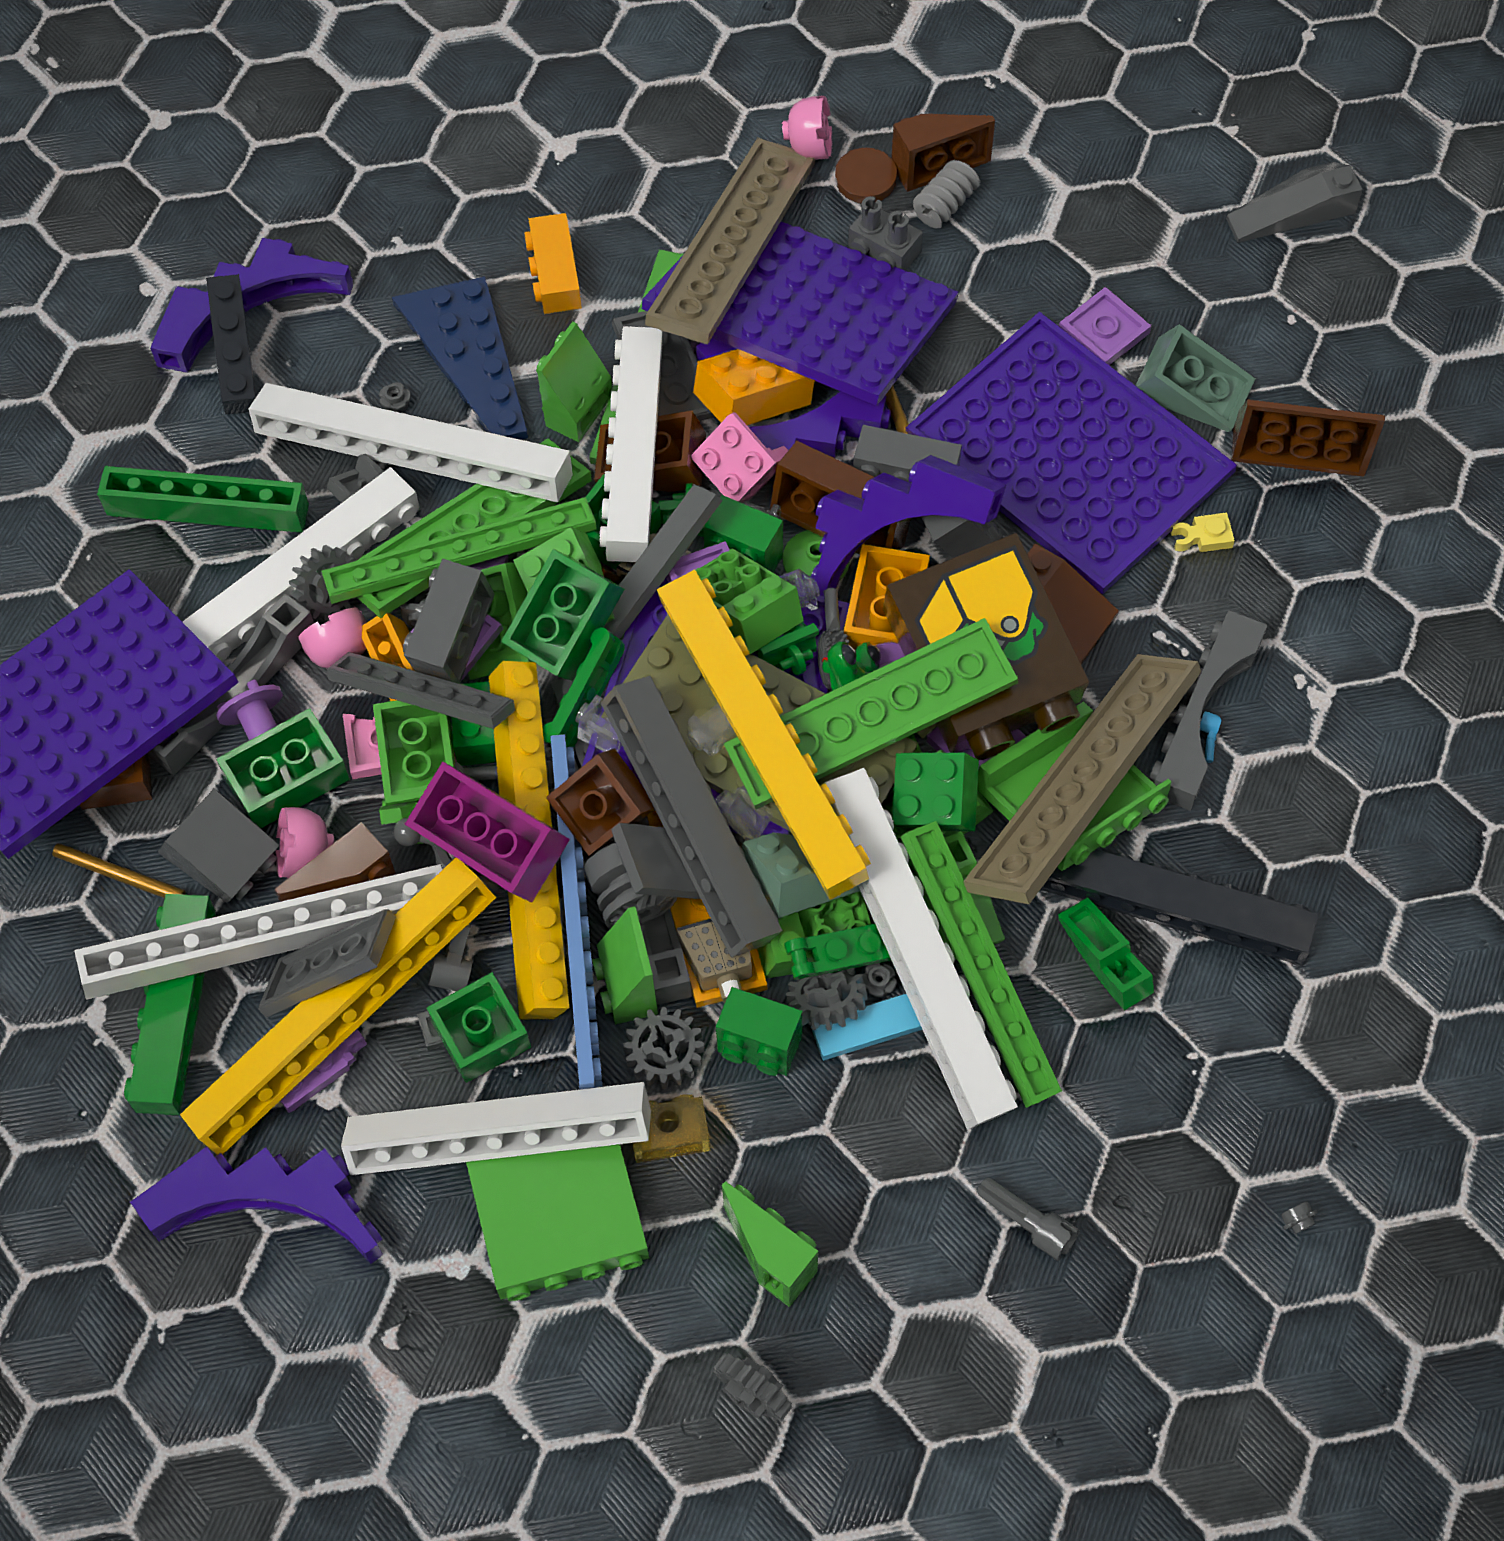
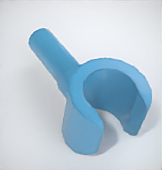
[1200,711,1221,763]

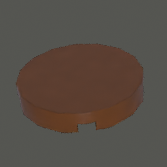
[835,148,897,203]

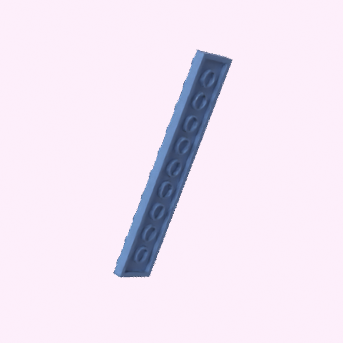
[551,734,602,1089]

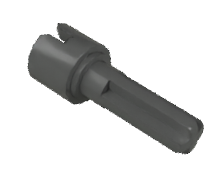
[977,1178,1080,1261]

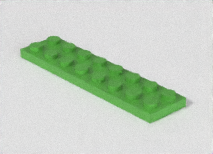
[356,438,592,618]
[724,618,1018,810]

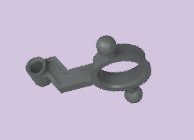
[393,818,562,991]

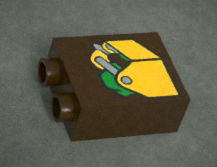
[882,533,1089,760]

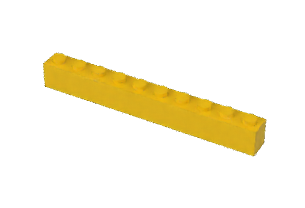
[657,569,871,900]
[489,661,569,1019]
[180,858,496,1155]

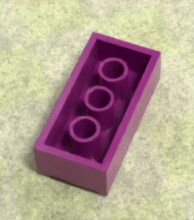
[405,761,570,903]

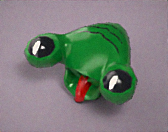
[822,642,881,691]

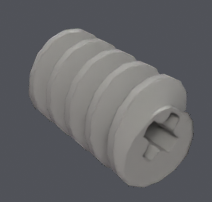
[913,160,980,229]

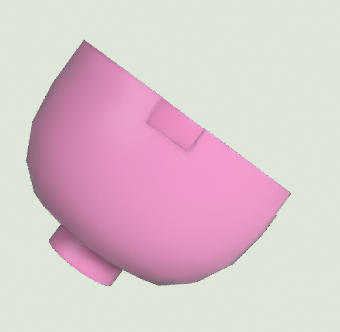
[782,96,832,160]
[298,607,367,668]
[276,807,334,878]

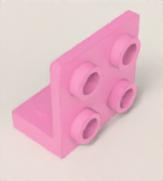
[691,412,788,503]

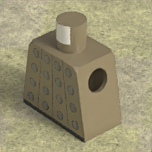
[677,919,752,1003]

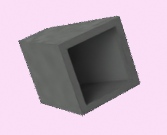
[158,788,279,903]

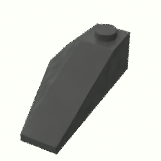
[1226,162,1363,243]

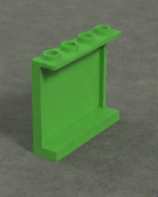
[977,702,1172,871]
[466,1144,649,1301]

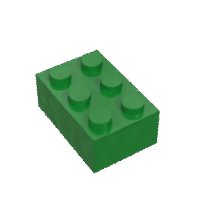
[501,549,625,681]
[216,708,350,829]

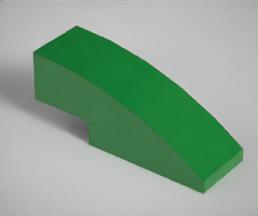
[1058,897,1154,1011]

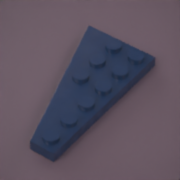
[392,276,528,440]

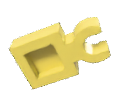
[1171,513,1235,552]

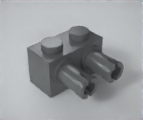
[848,196,923,271]

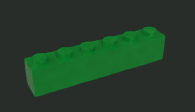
[97,466,309,533]
[124,893,216,1115]

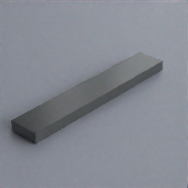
[603,484,722,639]
[327,652,515,729]

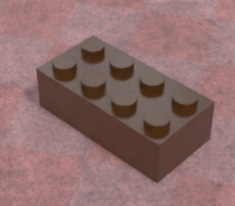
[769,441,911,555]

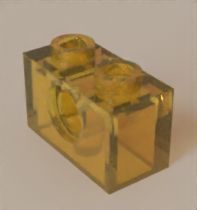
[633,1094,710,1163]

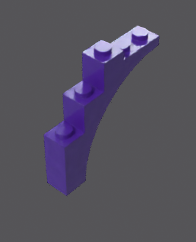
[150,238,354,373]
[749,391,891,481]
[810,455,1007,596]
[130,1146,383,1264]

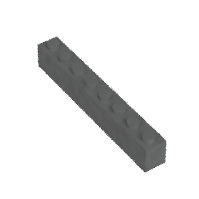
[601,676,782,958]

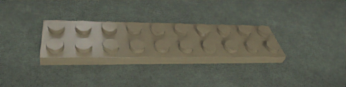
[645,138,815,345]
[963,654,1201,904]

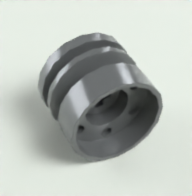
[584,843,677,928]

